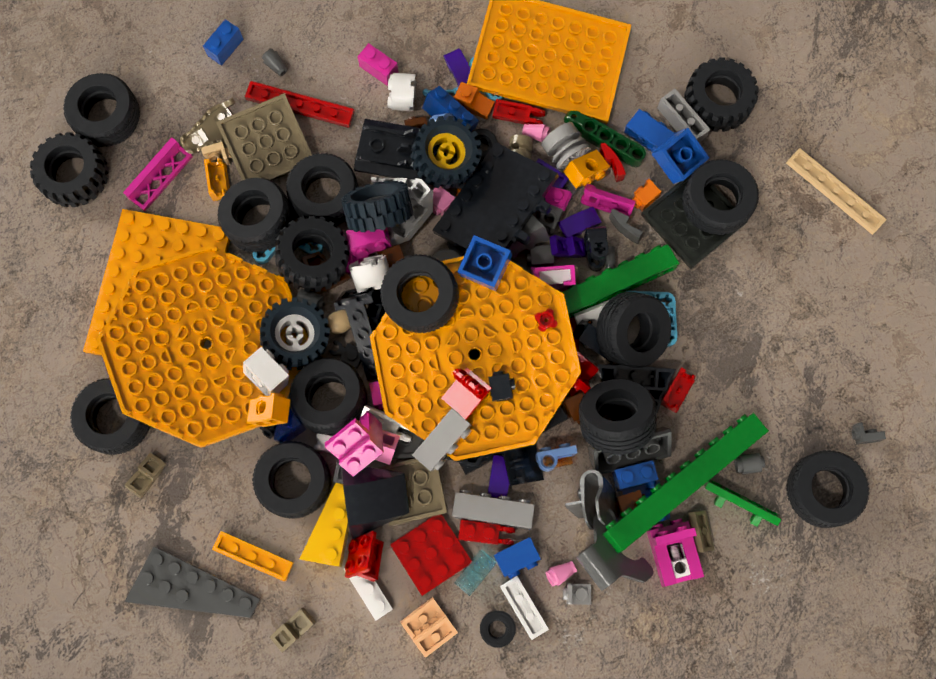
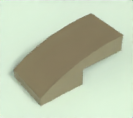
[125,452,166,498]
[270,607,316,653]

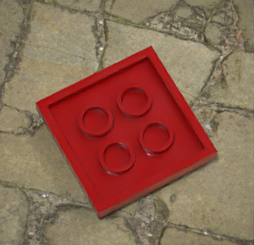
[390,515,473,596]

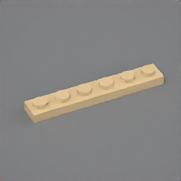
[786,148,887,235]

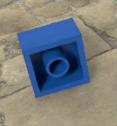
[652,128,710,184]
[457,235,512,291]

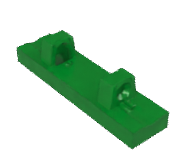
[704,479,782,527]

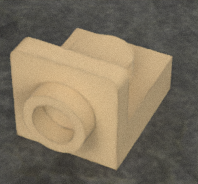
[201,142,232,165]

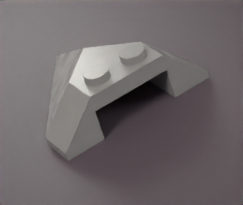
[371,177,433,249]

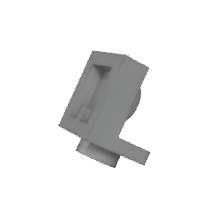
[563,583,591,605]

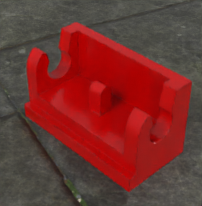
[661,367,695,413]

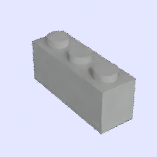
[657,89,710,143]
[412,409,472,471]

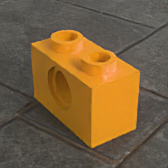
[563,150,610,189]
[247,393,290,427]

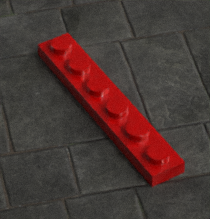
[245,81,355,128]

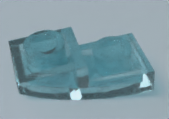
[454,549,497,596]

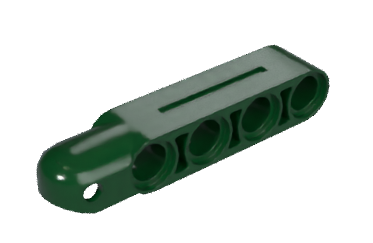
[564,111,646,167]

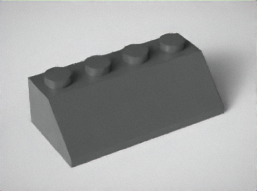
[588,426,672,474]

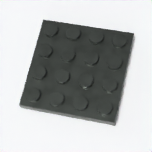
[641,173,748,269]

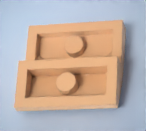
[400,597,458,658]

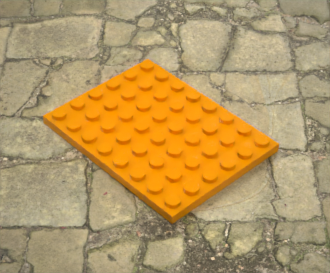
[467,0,631,124]
[83,209,230,356]

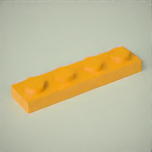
[212,531,294,582]

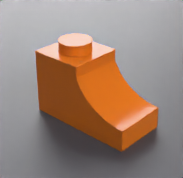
[454,82,495,120]

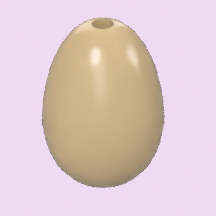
[327,310,351,334]

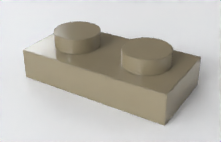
[688,511,714,553]

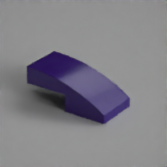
[443,48,471,87]
[558,207,602,238]
[549,235,586,258]
[487,454,509,498]

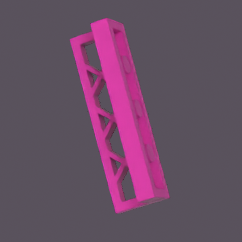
[123,137,193,211]

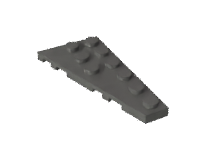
[125,547,261,618]

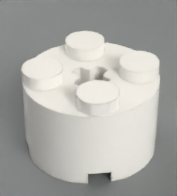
[387,73,416,112]
[349,255,389,293]

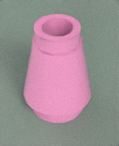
[522,124,551,142]
[545,561,577,586]

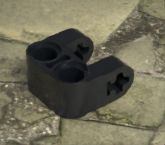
[584,226,608,272]

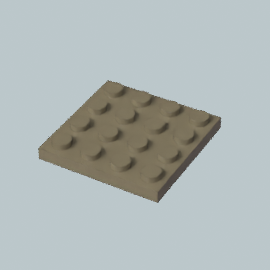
[216,93,312,181]

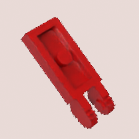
[492,99,546,125]
[458,520,516,545]

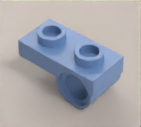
[535,443,578,472]

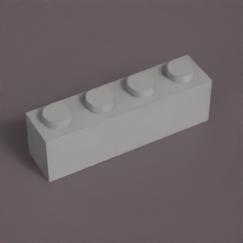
[452,490,535,530]

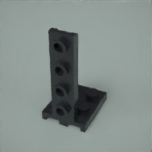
[334,287,381,381]

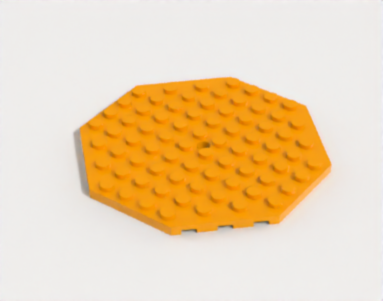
[96,245,308,448]
[370,256,581,461]

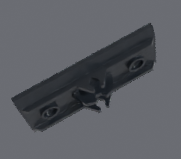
[353,119,465,190]

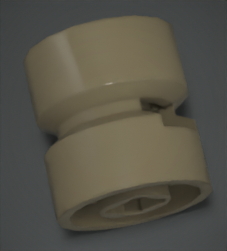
[509,135,533,159]

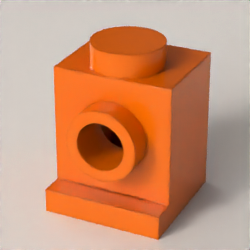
[632,179,661,212]

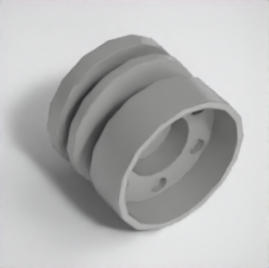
[541,122,591,172]

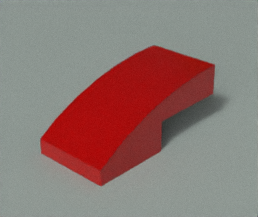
[599,143,626,182]

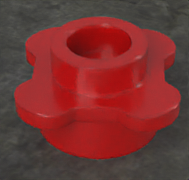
[535,309,558,332]

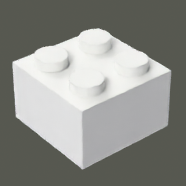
[243,347,289,396]

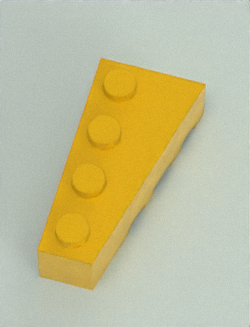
[300,483,349,567]

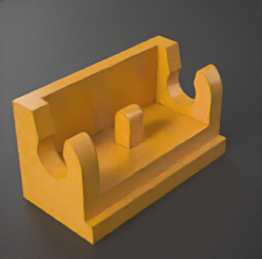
[204,158,230,201]

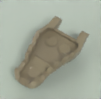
[180,98,235,154]

